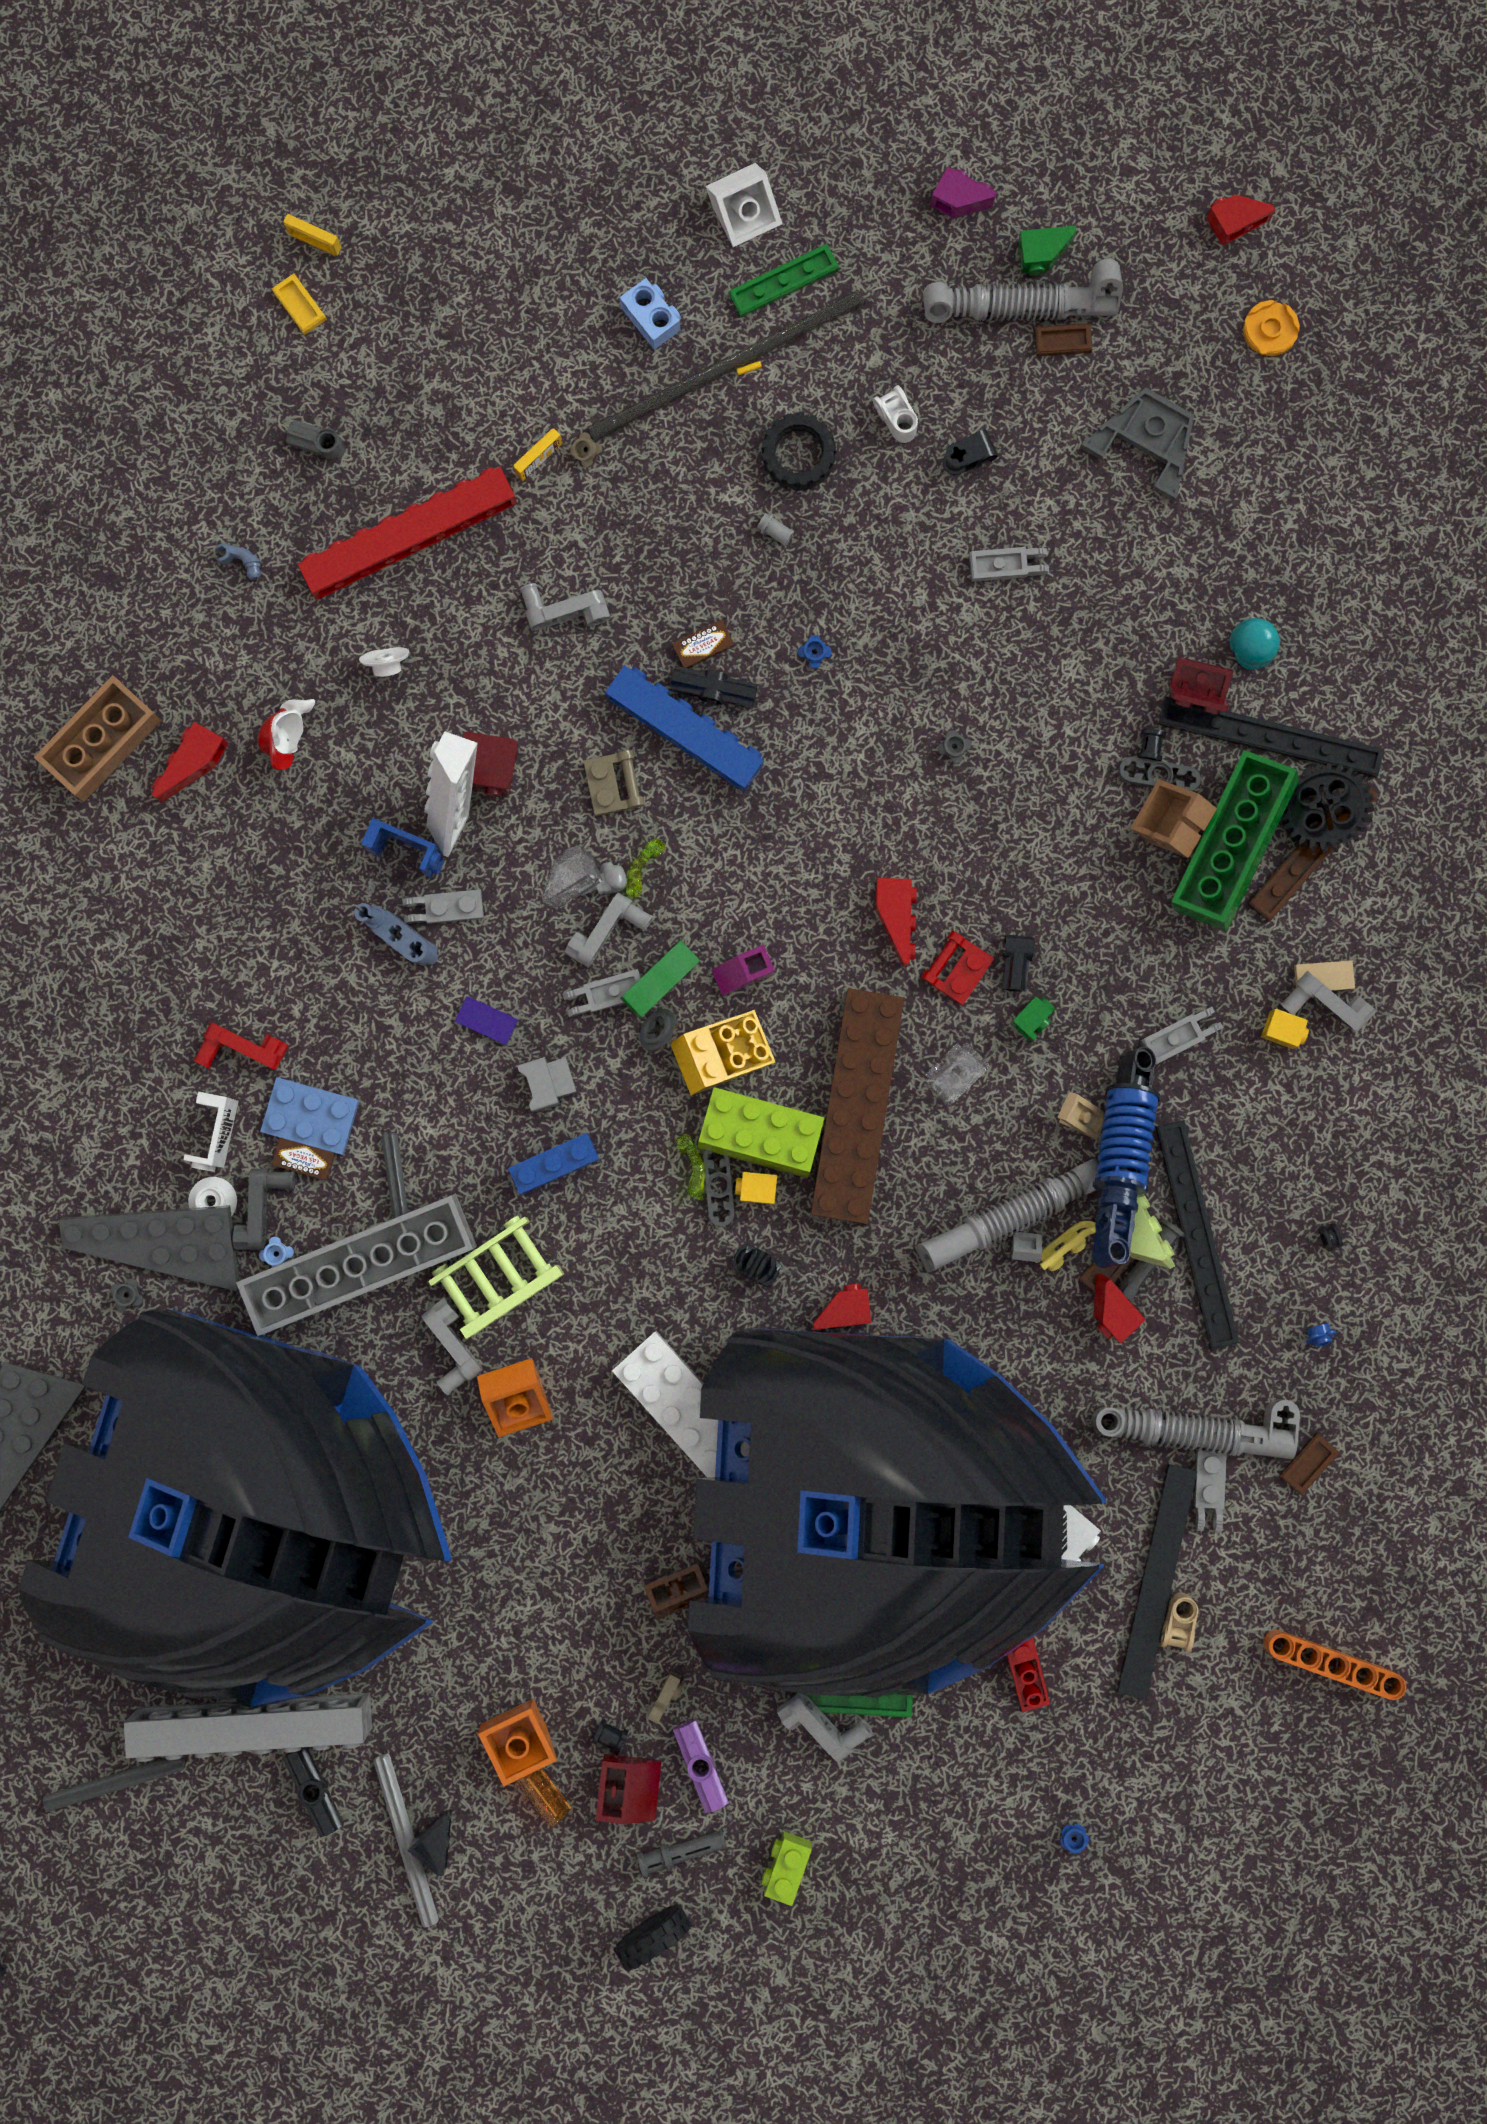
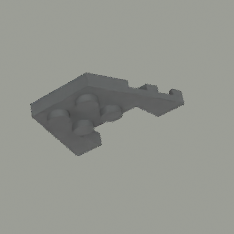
[1080,388,1194,502]

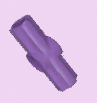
[673,1719,729,1813]

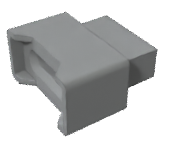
[517,1057,577,1113]

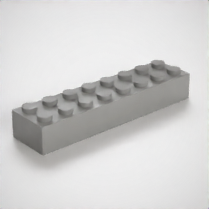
[236,1194,477,1336]
[124,1693,372,1762]

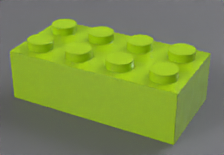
[698,1087,824,1178]

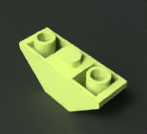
[1130,1196,1175,1269]

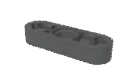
[1118,757,1201,791]
[703,1150,735,1227]

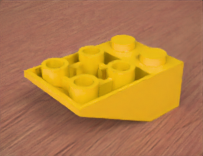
[670,1010,775,1095]

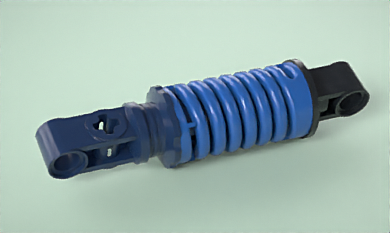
[1092,1047,1160,1268]

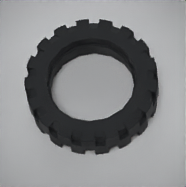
[762,412,836,491]
[613,1904,692,1971]

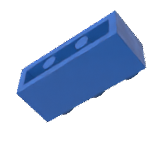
[508,1133,600,1195]

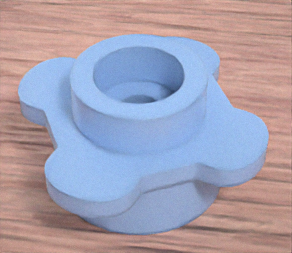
[259,1237,294,1267]

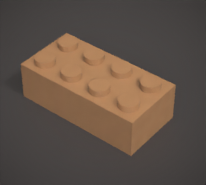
[34,675,162,802]

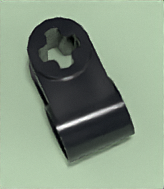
[942,429,999,475]

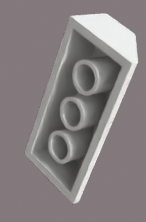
[424,732,478,857]

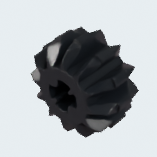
[731,1244,781,1287]

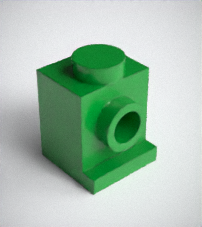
[1010,996,1055,1043]

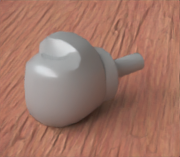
[579,862,627,896]

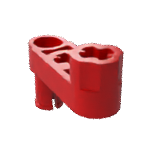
[193,1022,289,1070]

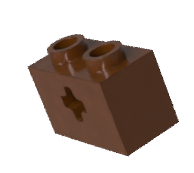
[644,1563,709,1620]

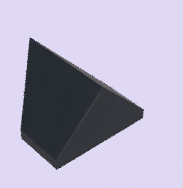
[407,1810,452,1876]

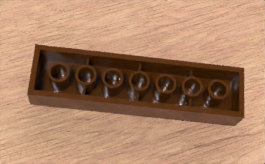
[810,988,904,1224]

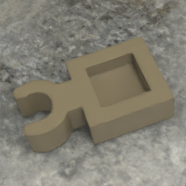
[647,1670,683,1724]

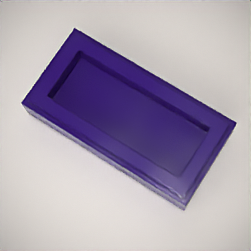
[455,996,519,1046]

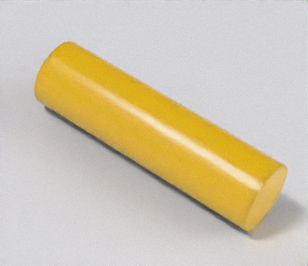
[736,361,762,375]

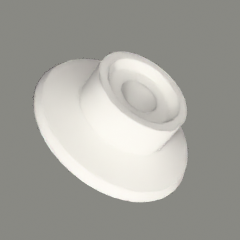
[359,647,409,677]
[188,1177,237,1216]

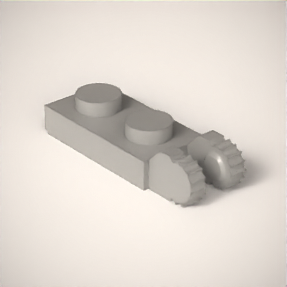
[969,547,1049,582]
[402,889,484,924]
[563,969,640,1017]
[1140,1007,1223,1064]
[1194,1449,1226,1532]

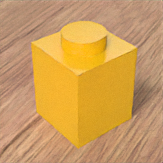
[1261,1008,1309,1049]
[735,1172,777,1204]

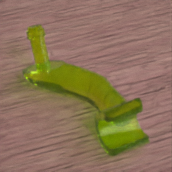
[626,838,666,897]
[675,1134,705,1200]

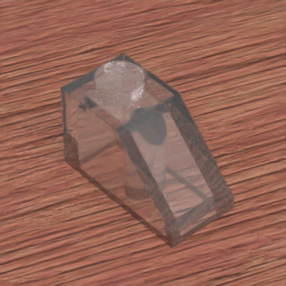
[542,845,603,910]

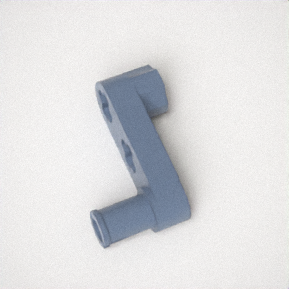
[354,903,438,966]

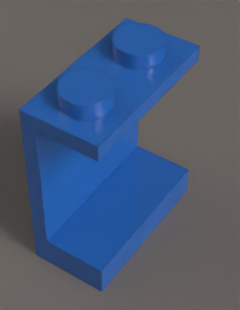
[361,818,444,879]

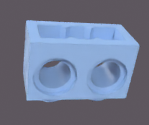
[619,278,681,350]

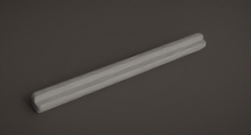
[373,1754,439,1927]

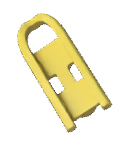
[1036,1221,1096,1271]

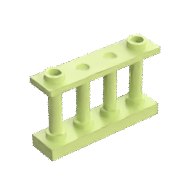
[428,1216,564,1339]

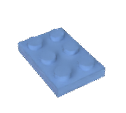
[260,1077,360,1155]

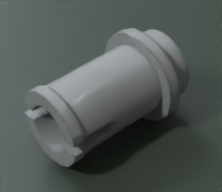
[757,513,794,546]

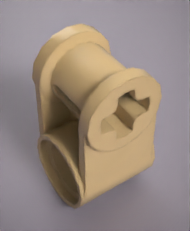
[1159,1593,1198,1652]

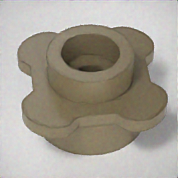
[570,432,602,467]

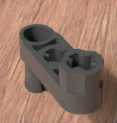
[233,1169,296,1250]

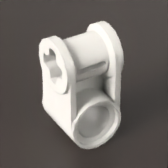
[873,385,918,443]

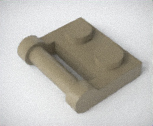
[584,750,644,817]

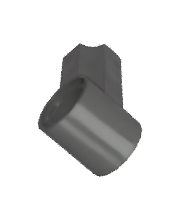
[286,420,345,461]

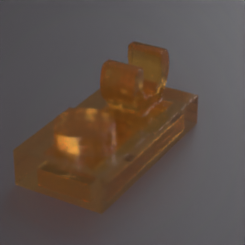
[514,1768,572,1828]

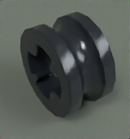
[1318,1223,1343,1252]

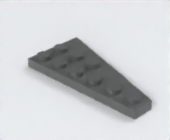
[59,1205,239,1292]
[0,1362,86,1512]

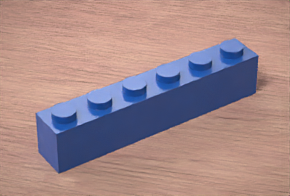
[605,665,764,793]

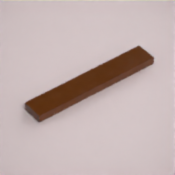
[1248,782,1379,922]

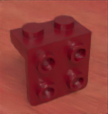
[1169,656,1233,714]
[462,732,518,797]

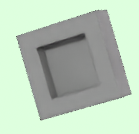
[1012,1232,1042,1262]

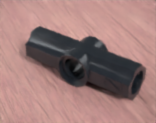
[670,666,758,709]
[282,1747,344,1838]

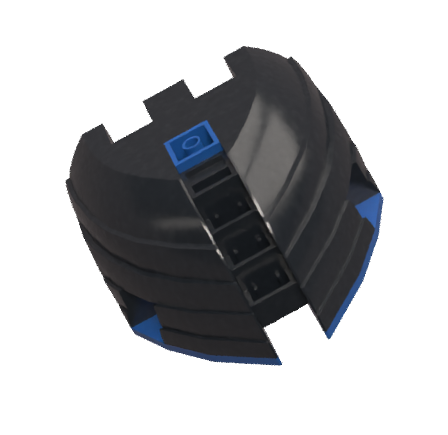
[18,1309,452,1707]
[688,1328,1106,1698]

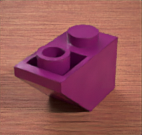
[930,167,997,219]
[711,944,775,996]

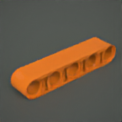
[1263,1630,1406,1700]

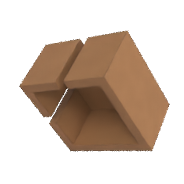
[1130,779,1217,858]

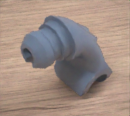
[215,543,262,580]

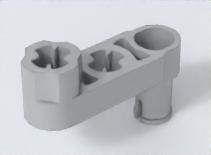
[520,583,611,631]
[564,892,653,968]
[1280,971,1377,1032]
[421,1297,483,1396]
[777,1693,873,1762]

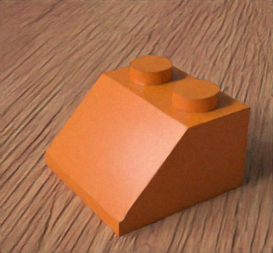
[477,1358,553,1438]
[478,1699,557,1787]

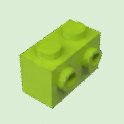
[761,1831,812,1906]

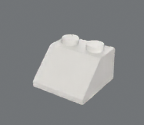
[706,163,782,247]

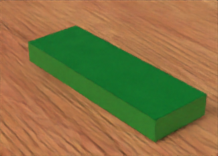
[620,940,700,1019]

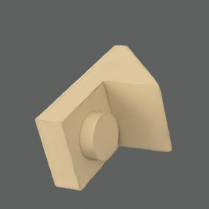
[1057,1092,1105,1140]

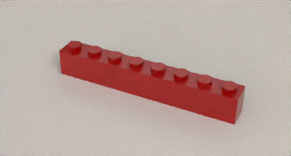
[298,467,517,601]

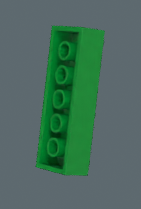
[1171,750,1299,932]

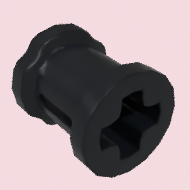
[1137,729,1166,761]
[591,1718,629,1755]

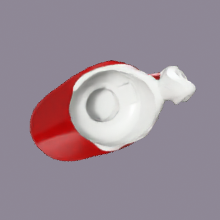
[258,699,315,770]

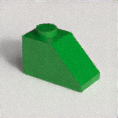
[1018,225,1076,276]

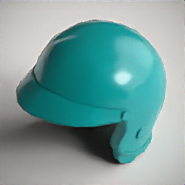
[1230,618,1281,669]

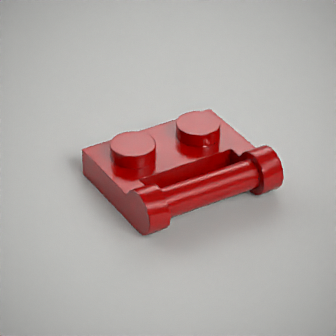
[920,930,994,1006]

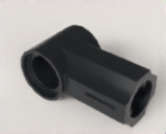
[1002,934,1035,992]

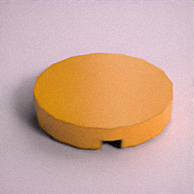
[1243,300,1300,356]

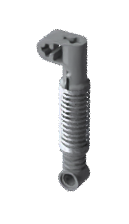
[923,259,1123,323]
[915,1158,1099,1273]
[1091,1399,1300,1459]

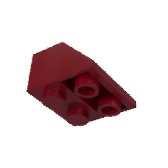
[595,1754,662,1824]

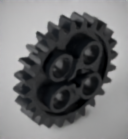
[1281,763,1375,854]

